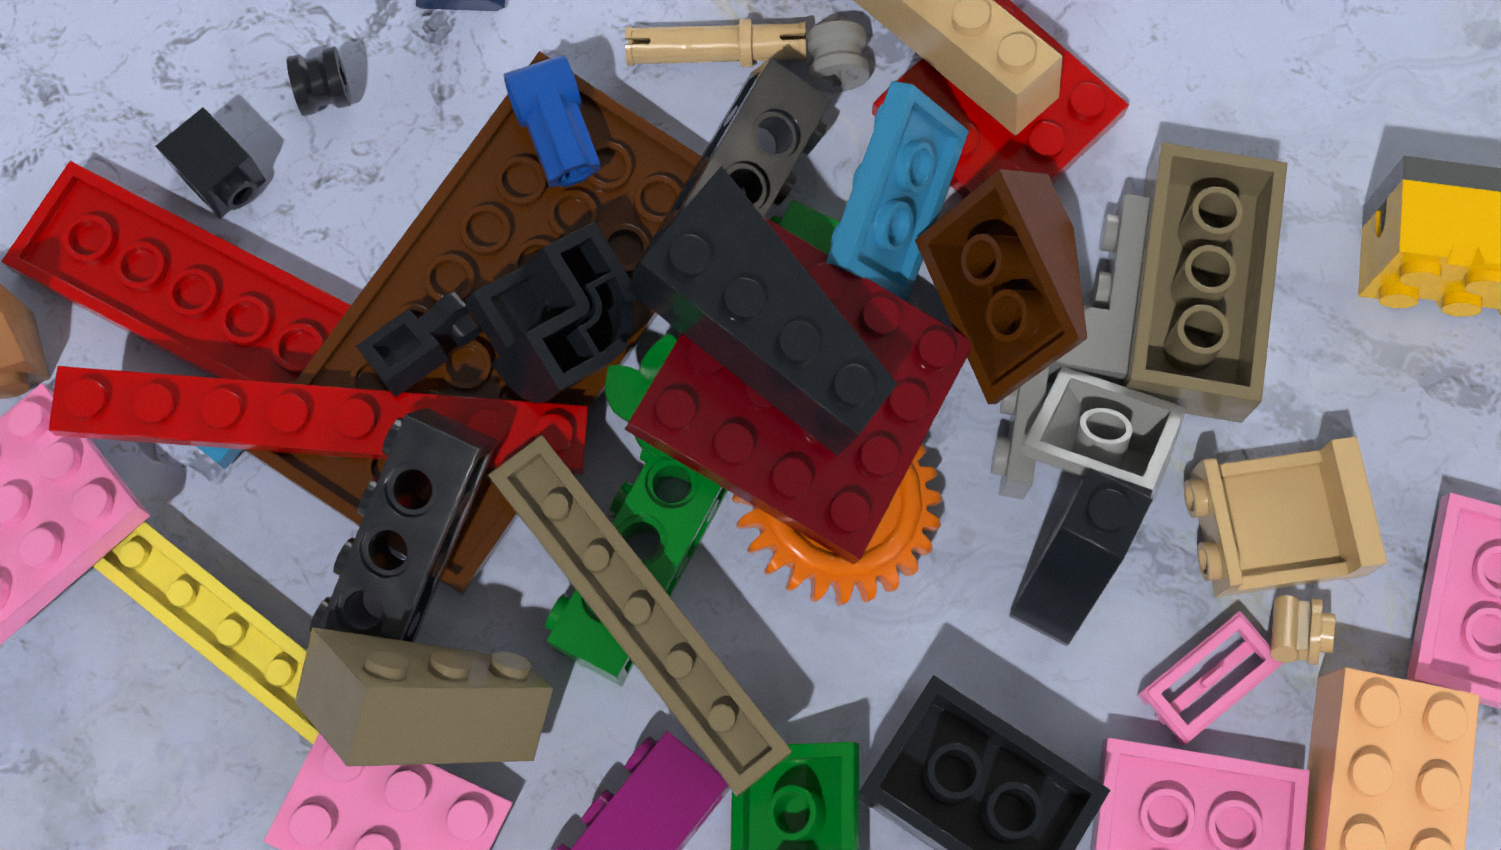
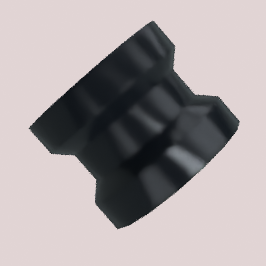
[286,46,351,116]

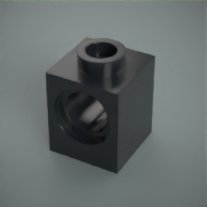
[155,107,266,219]

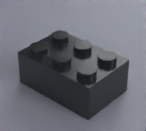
[858,675,1111,850]

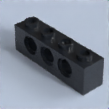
[630,58,832,278]
[309,408,498,642]

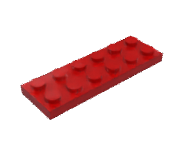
[1,161,351,384]

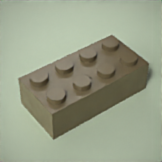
[1120,142,1288,423]

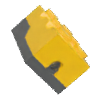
[1358,156,1501,317]

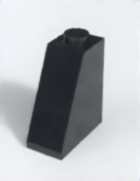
[1009,467,1153,646]

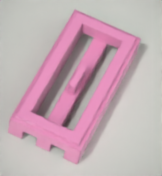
[1137,611,1283,747]

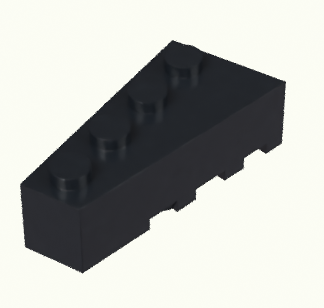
[627,165,897,456]

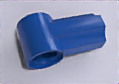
[503,55,600,188]

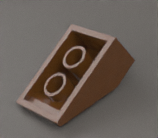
[915,169,1087,404]

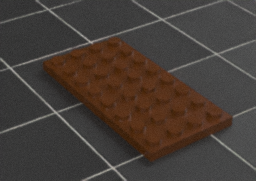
[245,51,743,596]

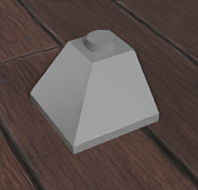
[1021,366,1187,504]

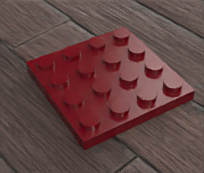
[624,216,971,564]

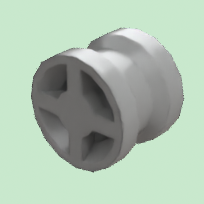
[806,20,870,92]

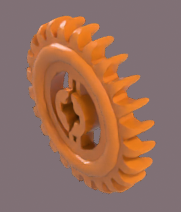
[732,444,943,606]

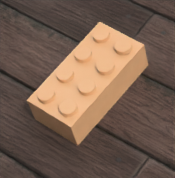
[1304,667,1479,850]

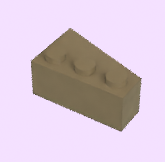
[295,627,553,767]

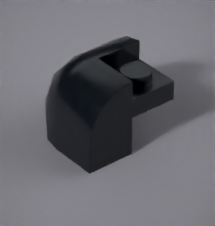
[465,221,638,404]

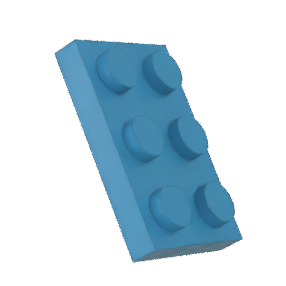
[826,81,969,302]

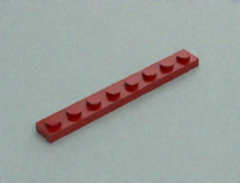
[49,366,588,474]

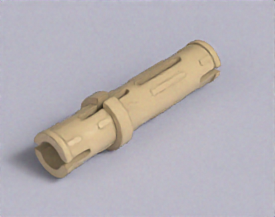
[625,19,806,67]

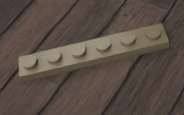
[488,435,792,797]

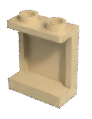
[1184,436,1387,597]

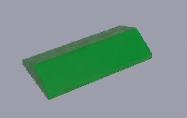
[731,742,859,850]

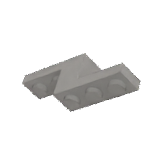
[991,194,1150,499]

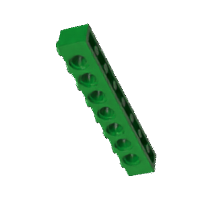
[545,200,840,687]

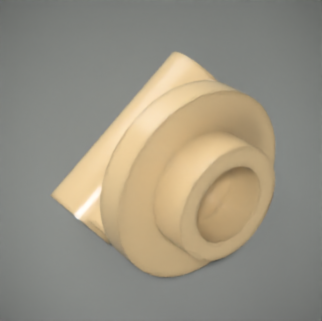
[1270,595,1336,665]

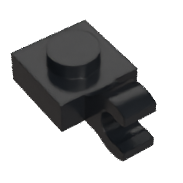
[356,292,481,398]

